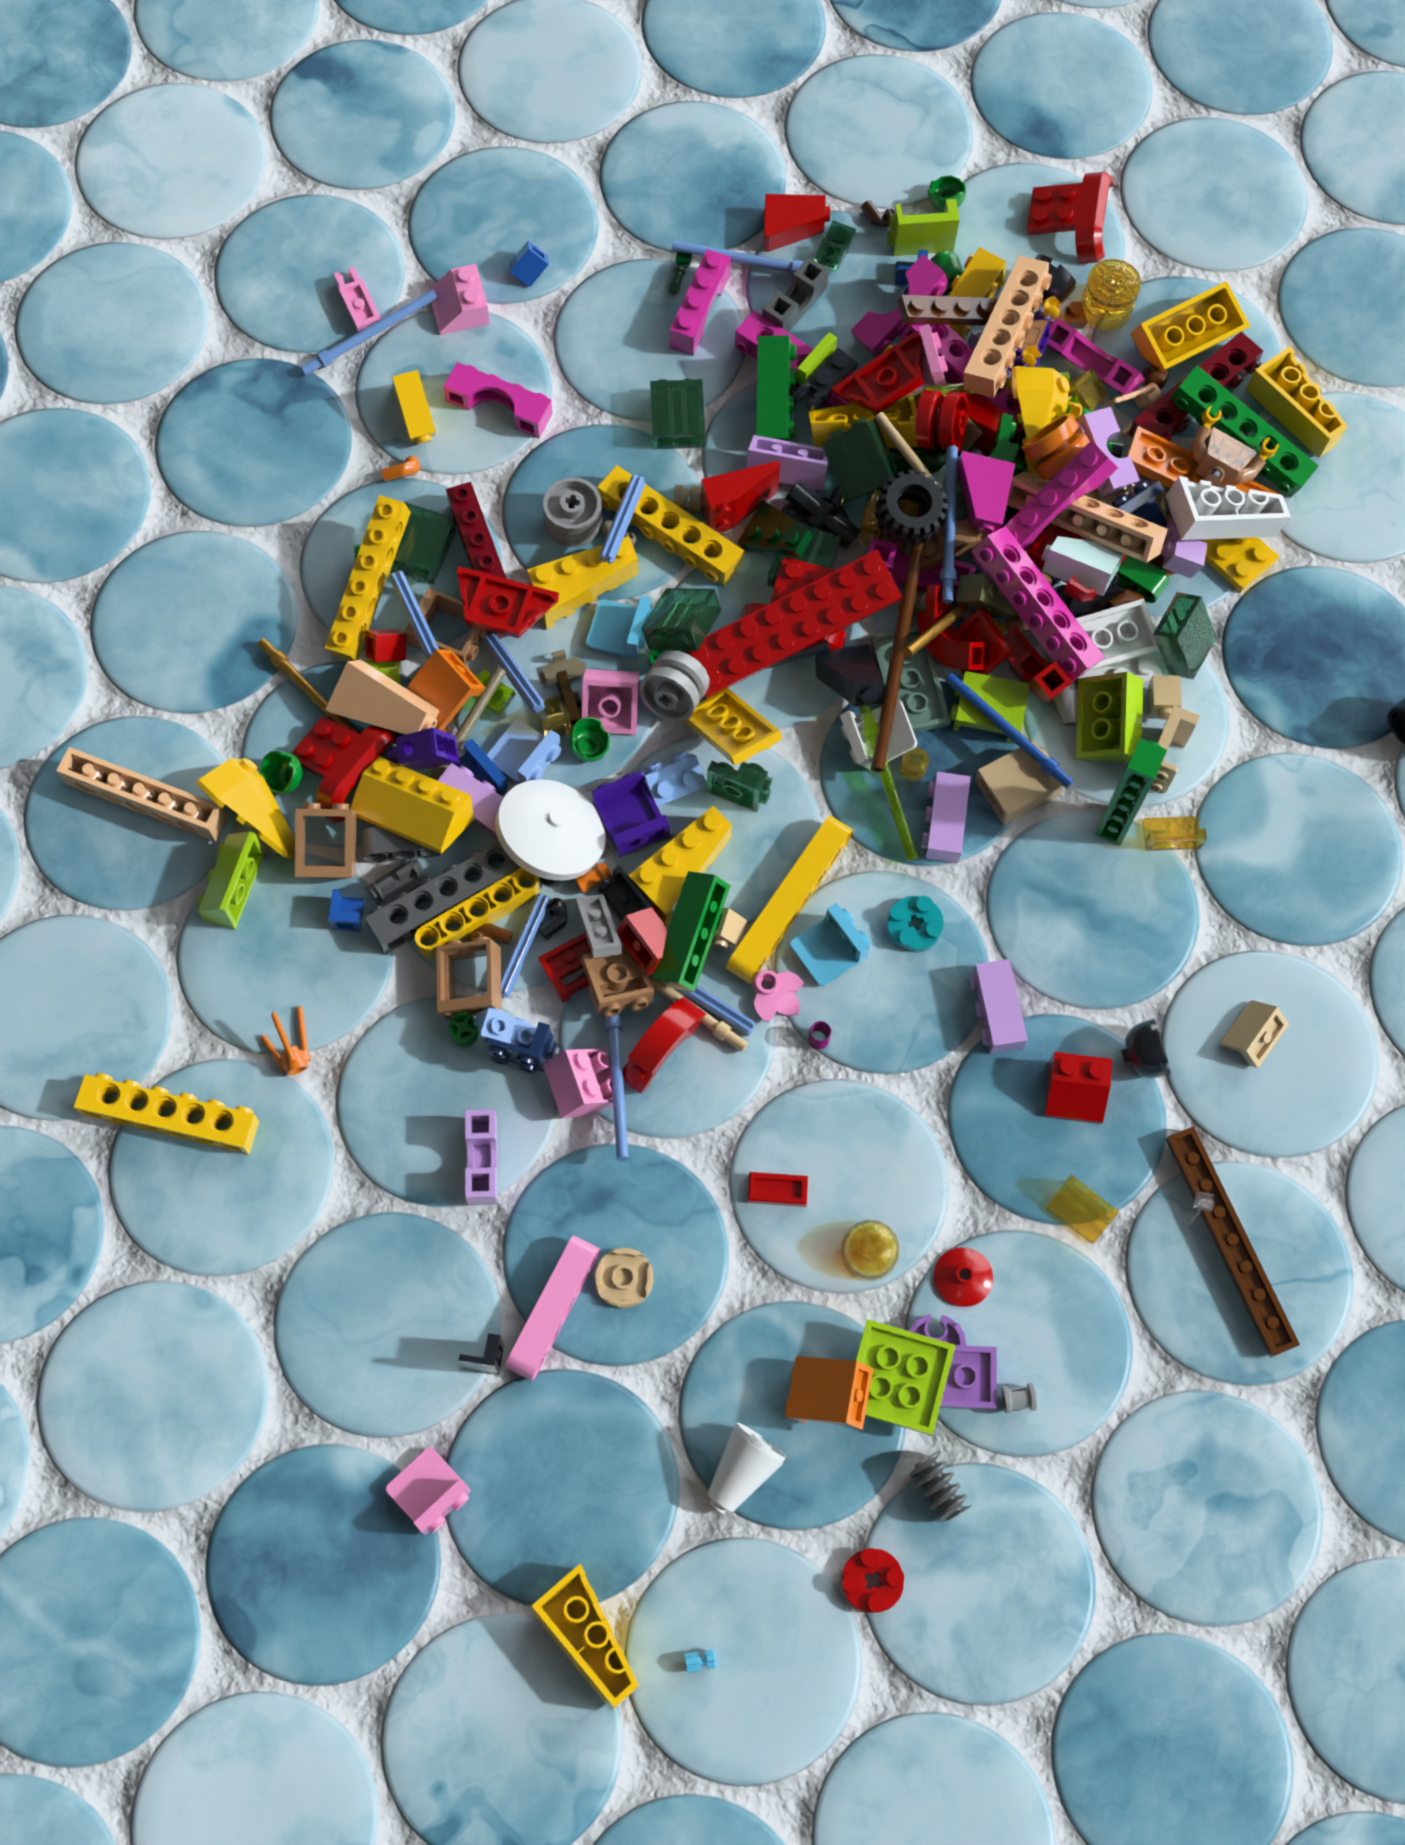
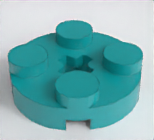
[886,896,944,953]

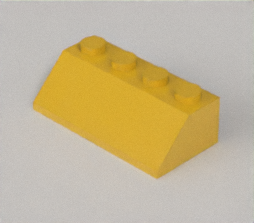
[1130,281,1251,371]
[350,756,474,854]

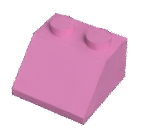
[428,264,490,335]
[582,669,640,735]

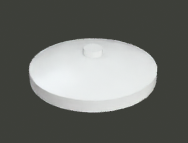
[495,779,606,880]

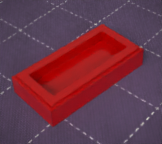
[747,1172,808,1207]

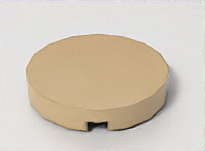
[594,1248,654,1309]

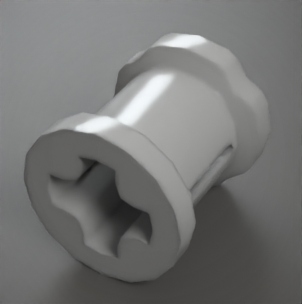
[1001,1383,1037,1414]

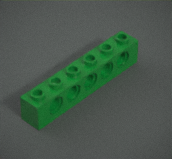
[1170,365,1319,498]
[1095,738,1167,846]

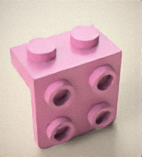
[902,324,948,399]
[386,1447,471,1535]

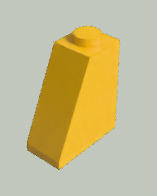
[392,370,436,445]

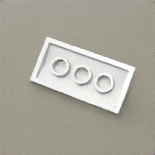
[1046,599,1162,671]

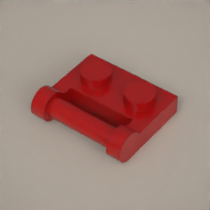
[538,933,591,1003]

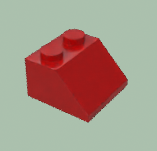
[1044,1052,1113,1124]

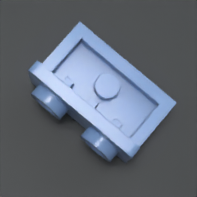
[643,751,707,807]
[473,1008,537,1049]

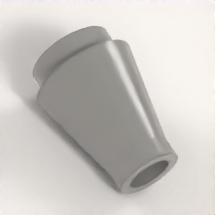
[1053,684,1078,726]

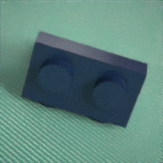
[1111,480,1167,528]
[483,1022,557,1073]

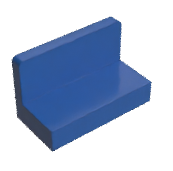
[454,739,508,795]

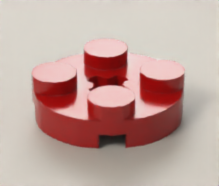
[841,1548,905,1613]

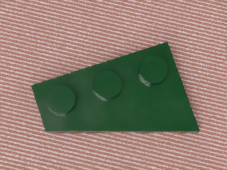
[738,500,813,558]

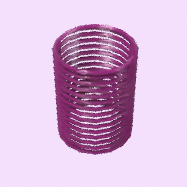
[808,1021,831,1050]

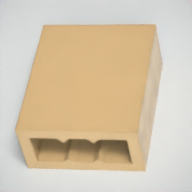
[974,740,1063,825]

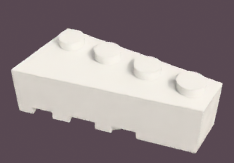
[1165,476,1291,540]

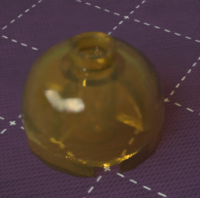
[840,1219,900,1281]

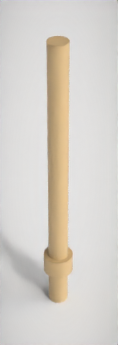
[649,973,749,1052]

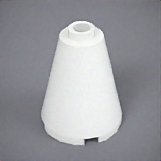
[708,1423,787,1514]

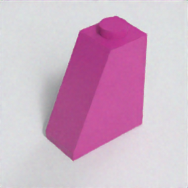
[957,451,1015,534]

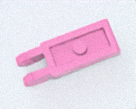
[333,266,381,333]

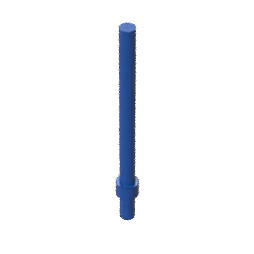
[945,673,1074,789]

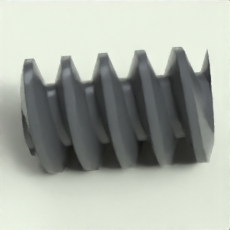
[910,1450,973,1523]

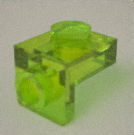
[472,669,516,716]

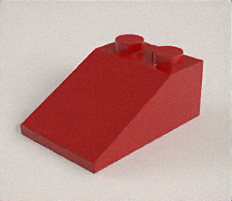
[701,460,780,533]

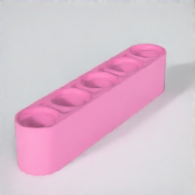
[505,1235,600,1381]

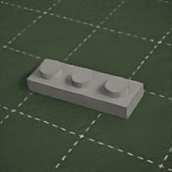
[576,894,621,958]

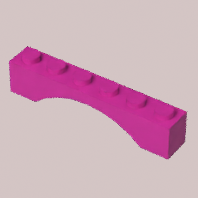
[972,440,1118,575]

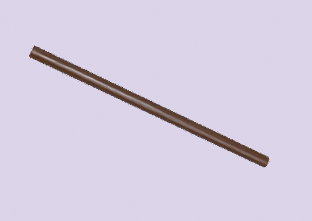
[870,504,925,773]

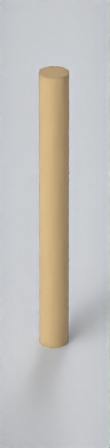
[874,412,945,493]

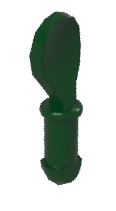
[668,252,692,294]

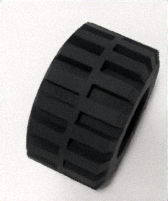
[875,470,948,547]

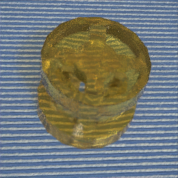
[900,747,929,781]

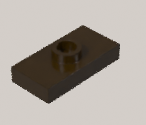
[556,670,581,730]

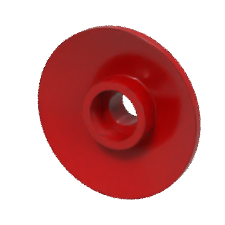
[933,1247,993,1307]

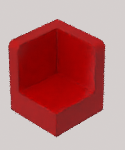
[365,629,406,662]

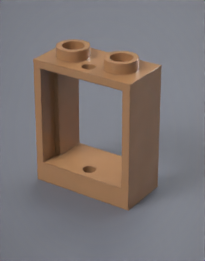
[404,588,489,666]
[295,803,357,878]
[436,937,502,1020]

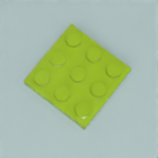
[856,1319,956,1436]

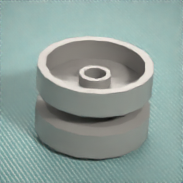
[543,478,602,547]
[639,650,710,722]

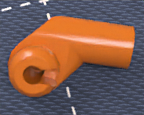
[382,456,421,482]

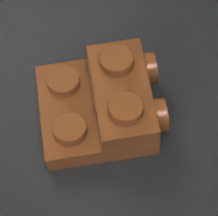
[581,946,655,1017]

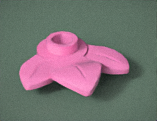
[753,970,804,1022]

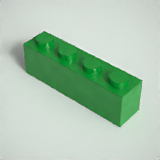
[756,335,797,442]
[652,871,731,992]

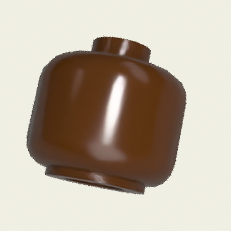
[1141,364,1169,390]

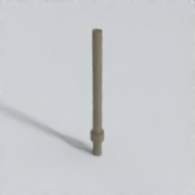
[427,667,506,780]

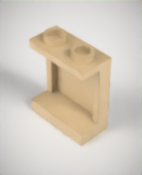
[1149,705,1200,793]

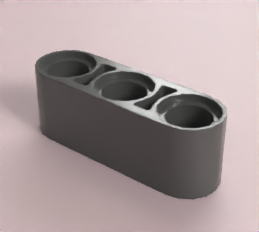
[362,827,445,863]

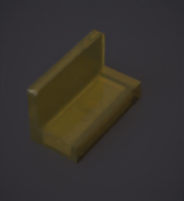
[1068,368,1108,411]
[1142,816,1207,851]
[1047,1174,1119,1244]

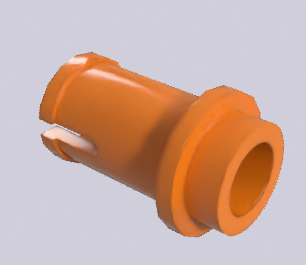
[575,862,612,894]

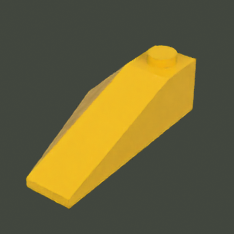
[1012,366,1070,480]
[196,758,295,858]

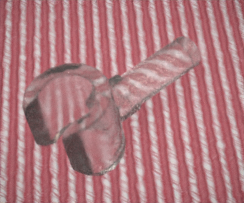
[1183,1192,1214,1228]

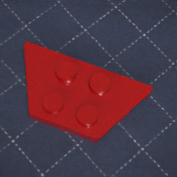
[831,331,924,414]
[457,566,559,639]

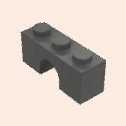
[762,257,829,332]

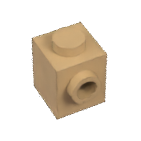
[1147,675,1182,720]
[711,908,747,949]

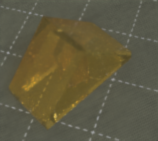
[537,695,571,737]

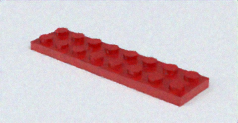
[682,549,902,698]

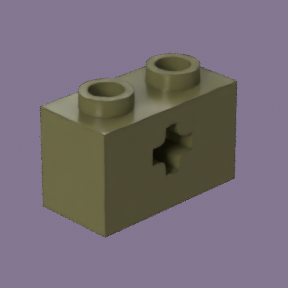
[955,574,1016,618]

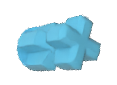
[685,1649,717,1673]

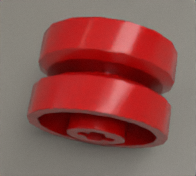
[915,390,968,452]

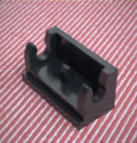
[598,865,654,923]

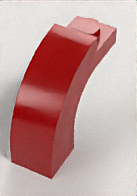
[917,585,986,670]
[1003,626,1073,702]
[622,997,706,1094]

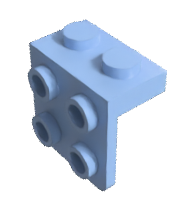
[487,720,561,784]

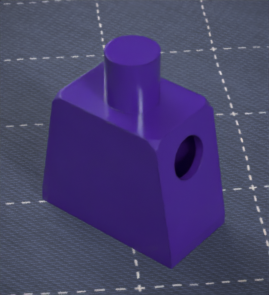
[387,728,459,770]

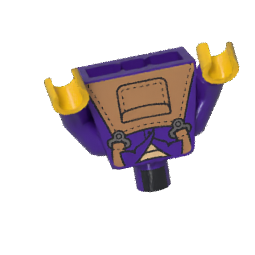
[1007,296,1061,372]

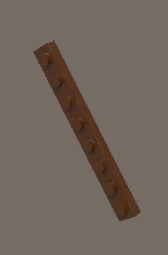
[897,295,1088,329]
[1165,1126,1300,1358]

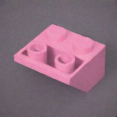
[543,1049,613,1118]

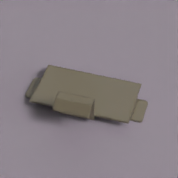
[539,649,587,686]

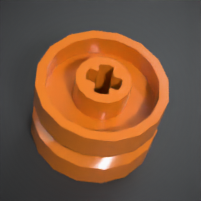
[1021,413,1090,480]

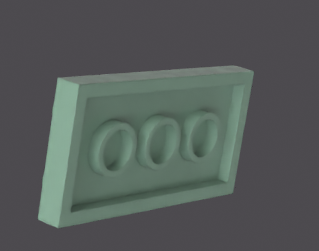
[870,626,951,733]

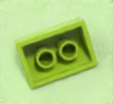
[1076,672,1143,762]
[197,831,265,930]

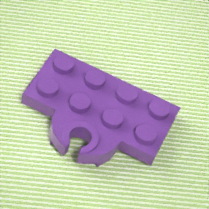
[909,1314,997,1410]

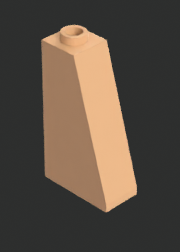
[325,660,440,735]

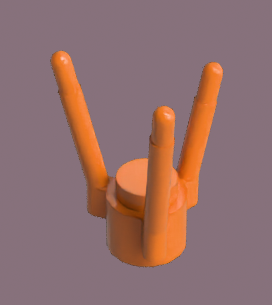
[261,1006,311,1076]

